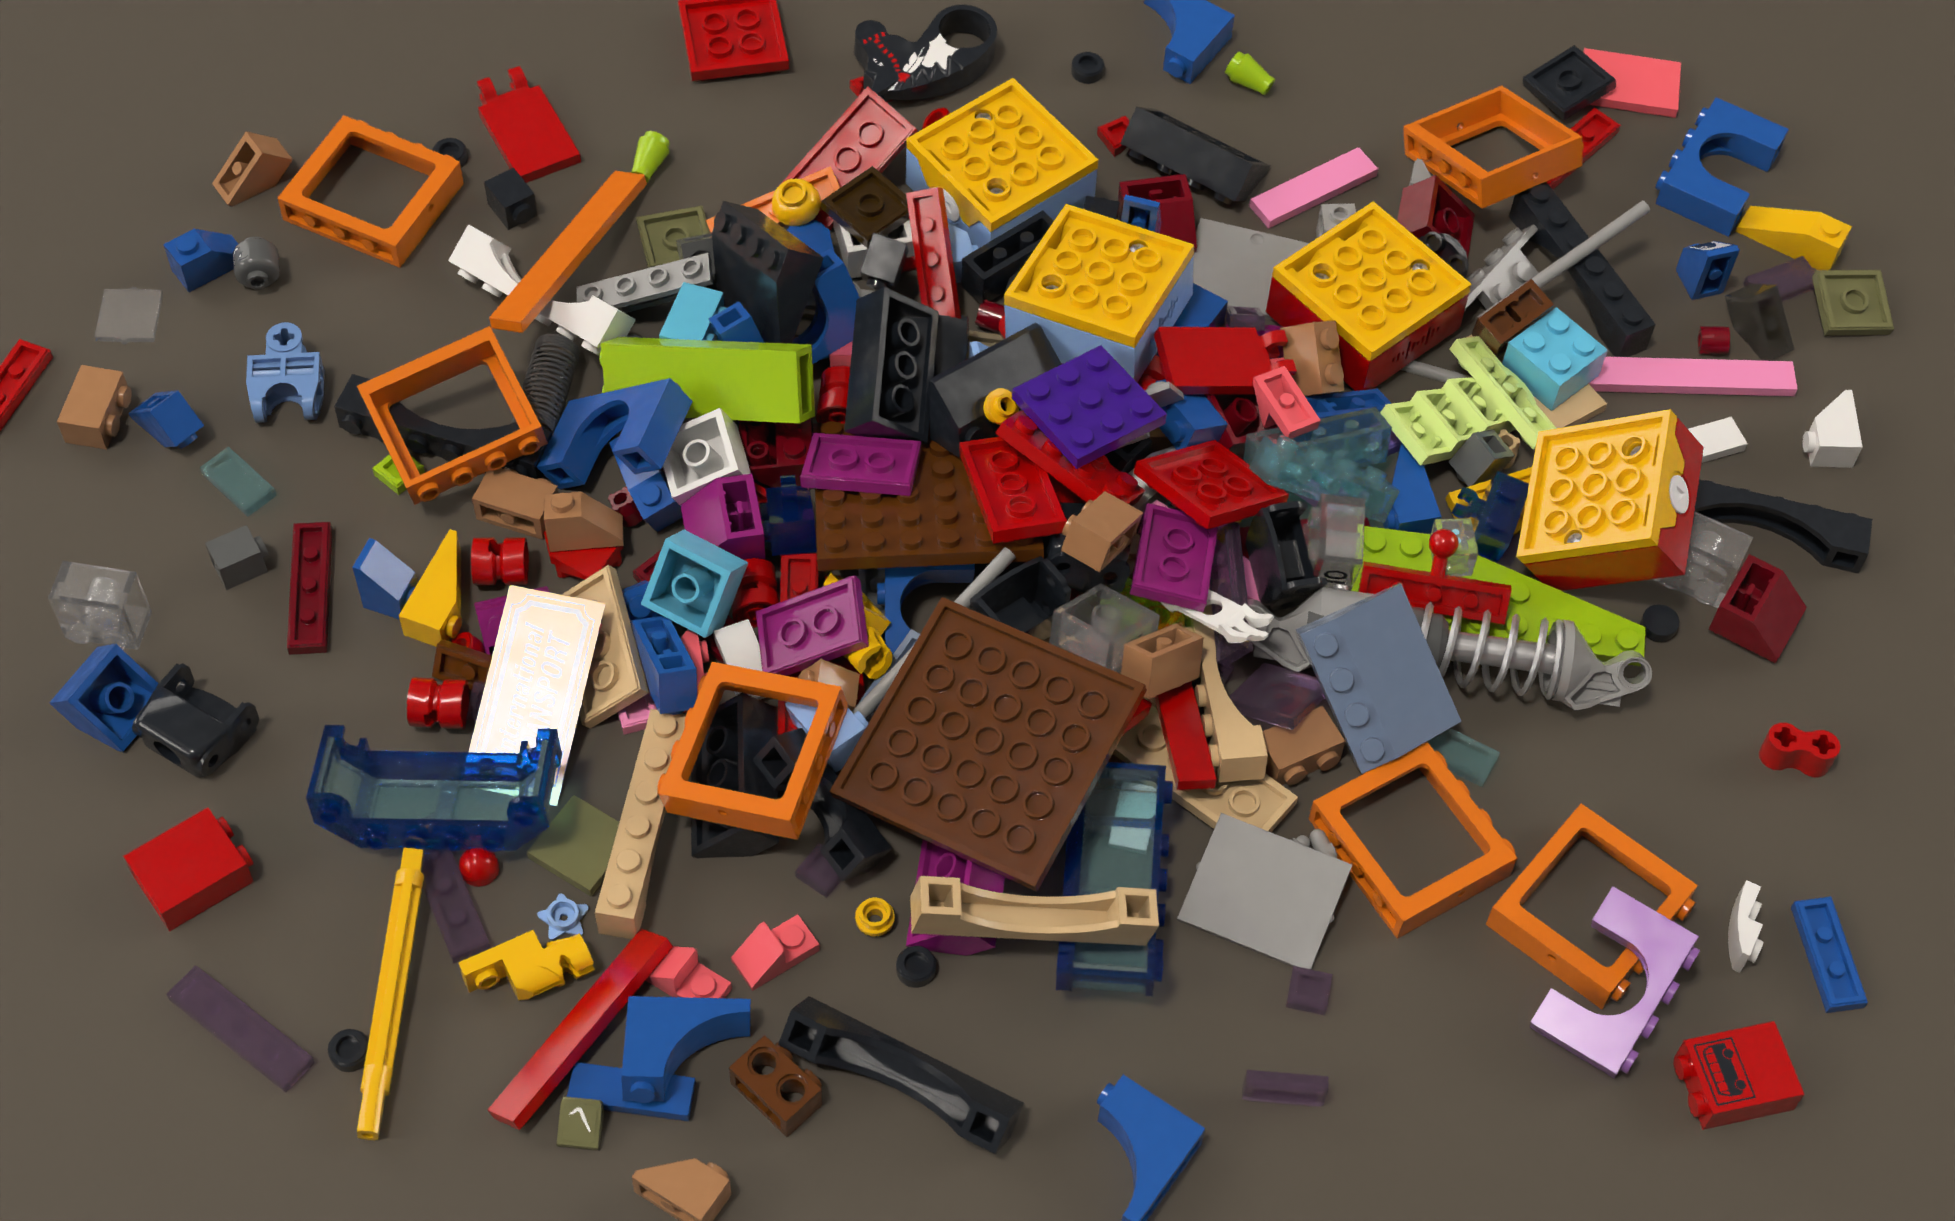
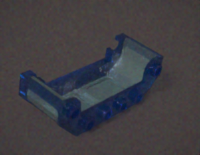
[306,725,562,852]
[1056,762,1173,997]

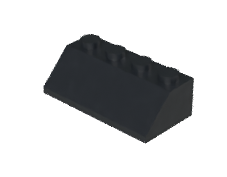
[1120,107,1270,205]
[844,287,939,445]
[929,323,1061,458]
[691,692,779,858]

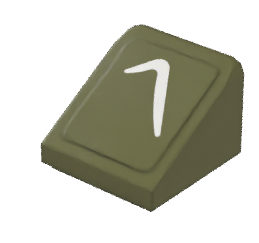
[557,1097,605,1150]

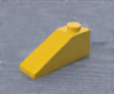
[1735,206,1852,270]
[399,529,462,647]

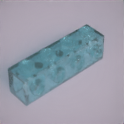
[1243,407,1392,485]
[1249,435,1400,523]

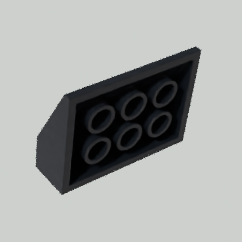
[712,201,824,344]

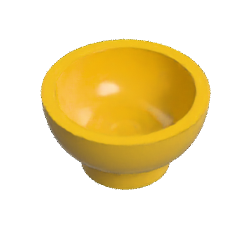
[772,179,821,226]

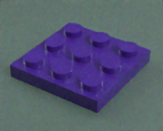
[1012,345,1167,469]

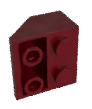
[1118,174,1197,252]
[739,418,813,491]
[1709,554,1807,663]

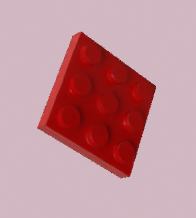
[678,0,789,81]
[1134,440,1289,529]

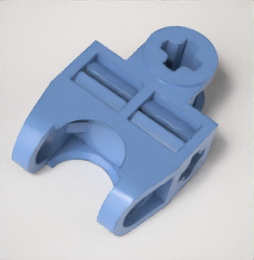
[246,322,325,423]

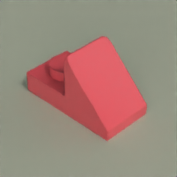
[1253,366,1321,440]
[731,914,820,991]
[645,946,732,998]

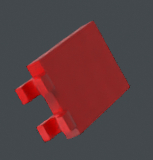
[477,66,581,183]
[1154,327,1297,394]

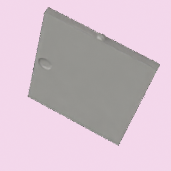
[1193,218,1309,320]
[1177,813,1352,973]

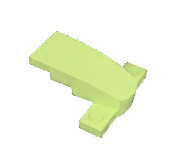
[1379,336,1557,466]

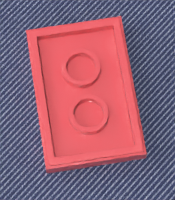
[1583,48,1681,118]

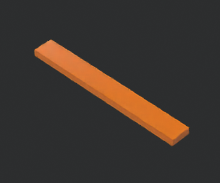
[489,171,647,333]

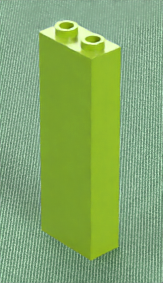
[599,337,815,424]

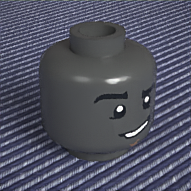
[233,236,280,289]

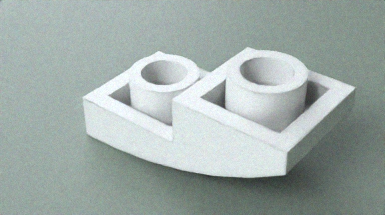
[713,619,766,700]
[1728,880,1764,973]

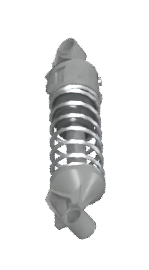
[1238,584,1652,710]

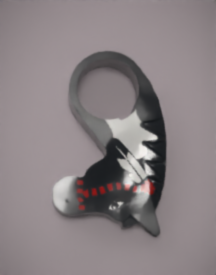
[854,5,997,102]

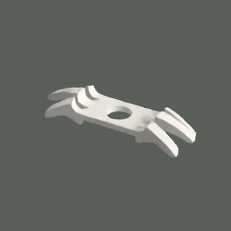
[1161,589,1274,643]

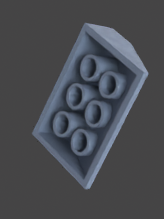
[1295,583,1462,774]

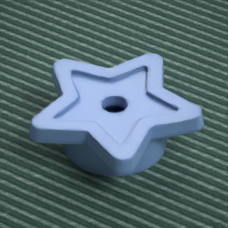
[537,893,589,941]

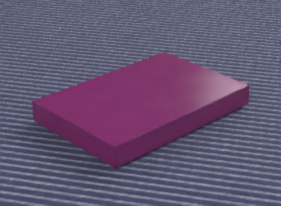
[800,433,922,496]
[1130,503,1218,612]
[756,575,869,676]

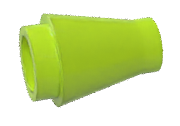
[1225,51,1275,96]
[631,131,670,183]

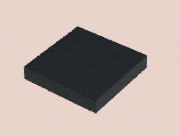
[1523,45,1616,120]

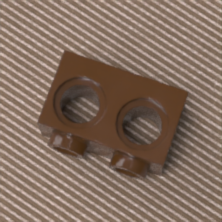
[1471,279,1554,357]
[729,1035,822,1137]

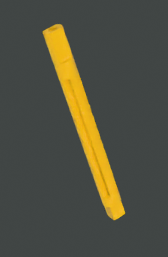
[357,847,424,1140]

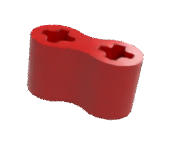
[1759,722,1841,778]

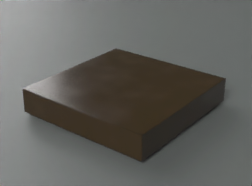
[821,166,909,249]

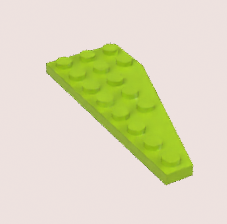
[1350,525,1646,666]

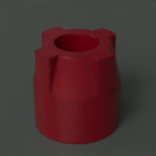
[975,300,1005,334]
[1697,326,1730,354]
[608,487,643,527]

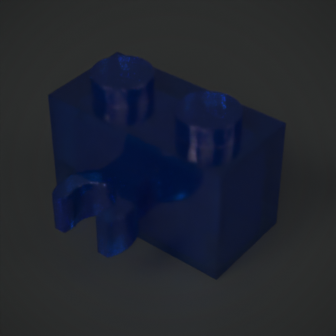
[1452,471,1529,563]
[759,475,817,556]

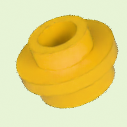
[983,388,1019,425]
[855,897,895,936]

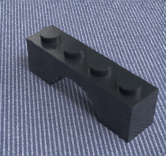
[752,728,892,881]

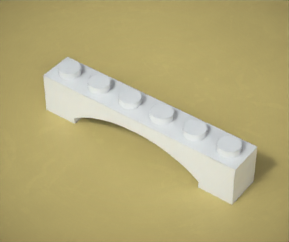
[448,224,636,356]

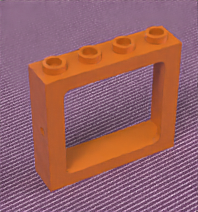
[1403,86,1584,209]
[277,115,464,268]
[357,326,548,505]
[657,662,849,840]
[1309,742,1517,939]
[1485,803,1698,1010]

